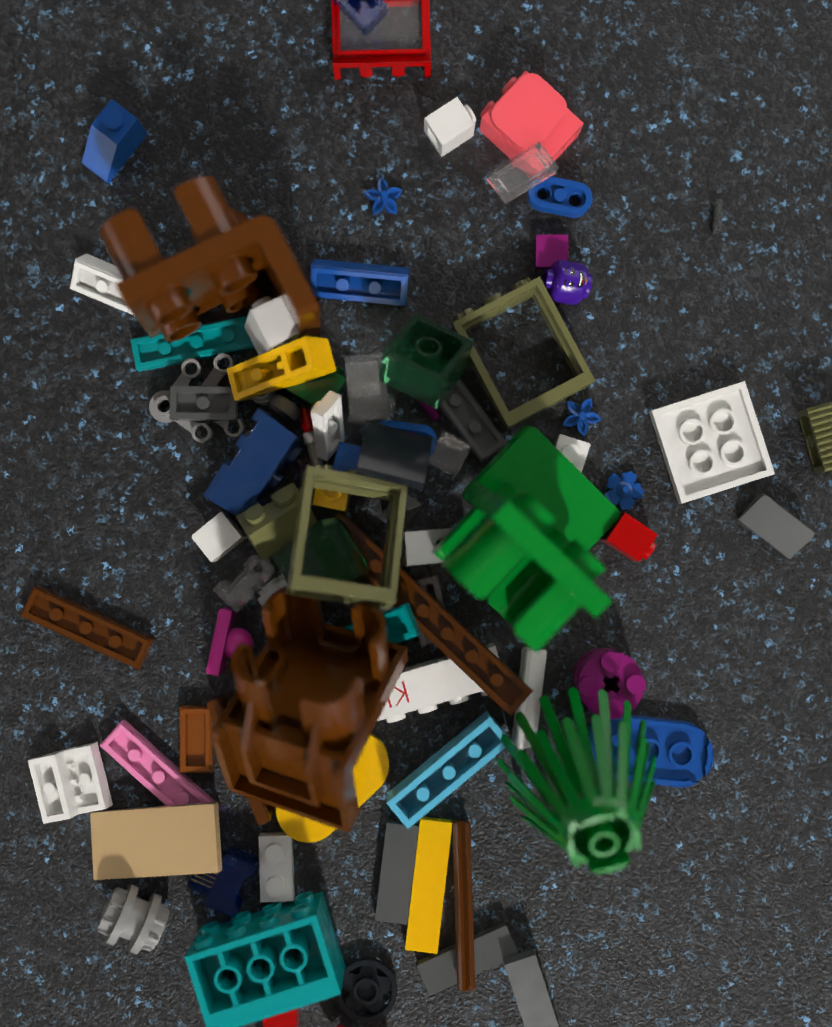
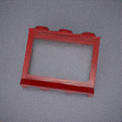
[331,0,431,80]

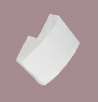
[28,742,113,824]

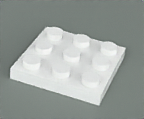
[649,381,775,504]

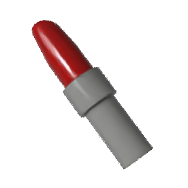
[300,407,324,466]

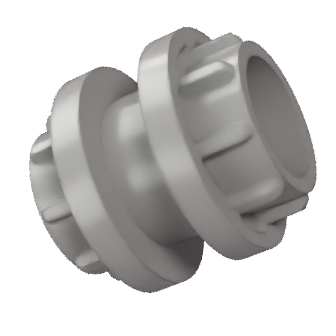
[97,884,170,954]

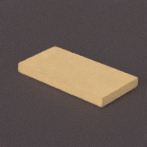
[90,802,223,880]

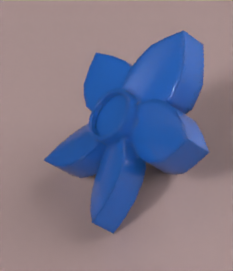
[363,177,402,216]
[563,398,602,436]

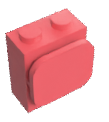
[479,70,584,179]

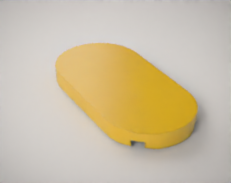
[276,733,389,843]

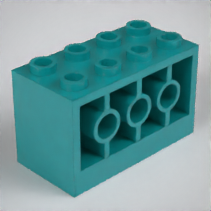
[185,891,345,1027]

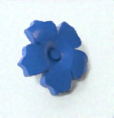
[604,471,645,510]

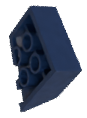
[203,408,304,516]

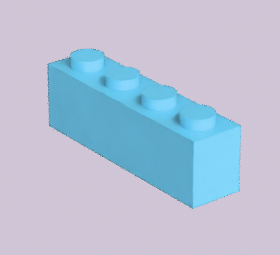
[386,710,509,829]

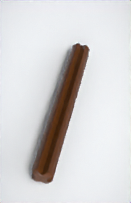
[452,819,475,991]

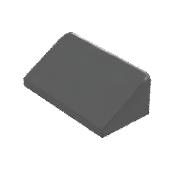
[737,494,816,559]

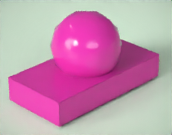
[206,606,254,676]

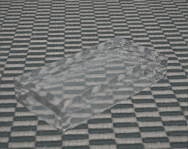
[486,141,559,204]

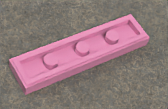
[99,719,220,808]

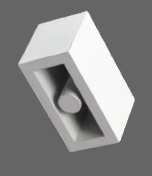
[244,296,300,355]

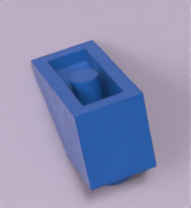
[81,99,148,184]

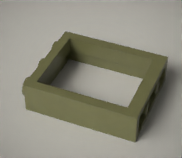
[451,276,595,430]
[286,464,408,610]

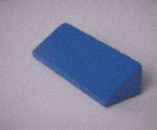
[310,259,409,306]

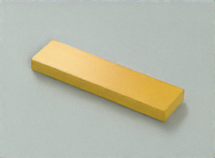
[405,816,453,954]

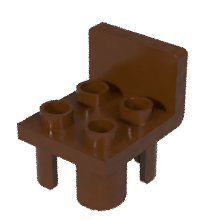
[99,176,321,342]
[212,586,408,832]

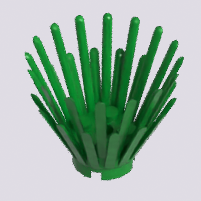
[497,687,656,874]

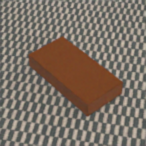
[180,705,214,773]

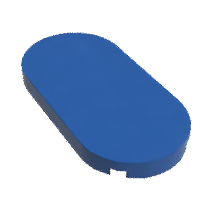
[587,715,714,788]

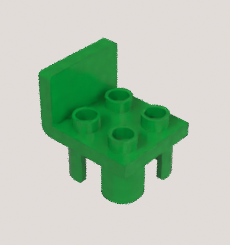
[432,425,620,653]

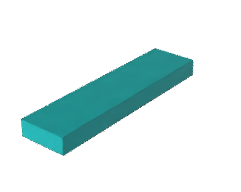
[130,316,255,372]

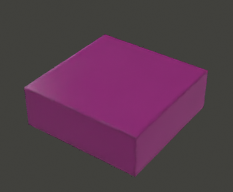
[535,235,568,270]

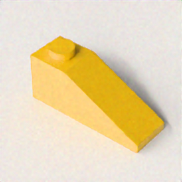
[226,336,337,401]

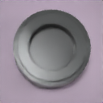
[268,394,301,422]

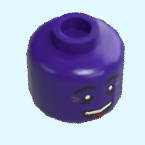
[542,260,592,305]

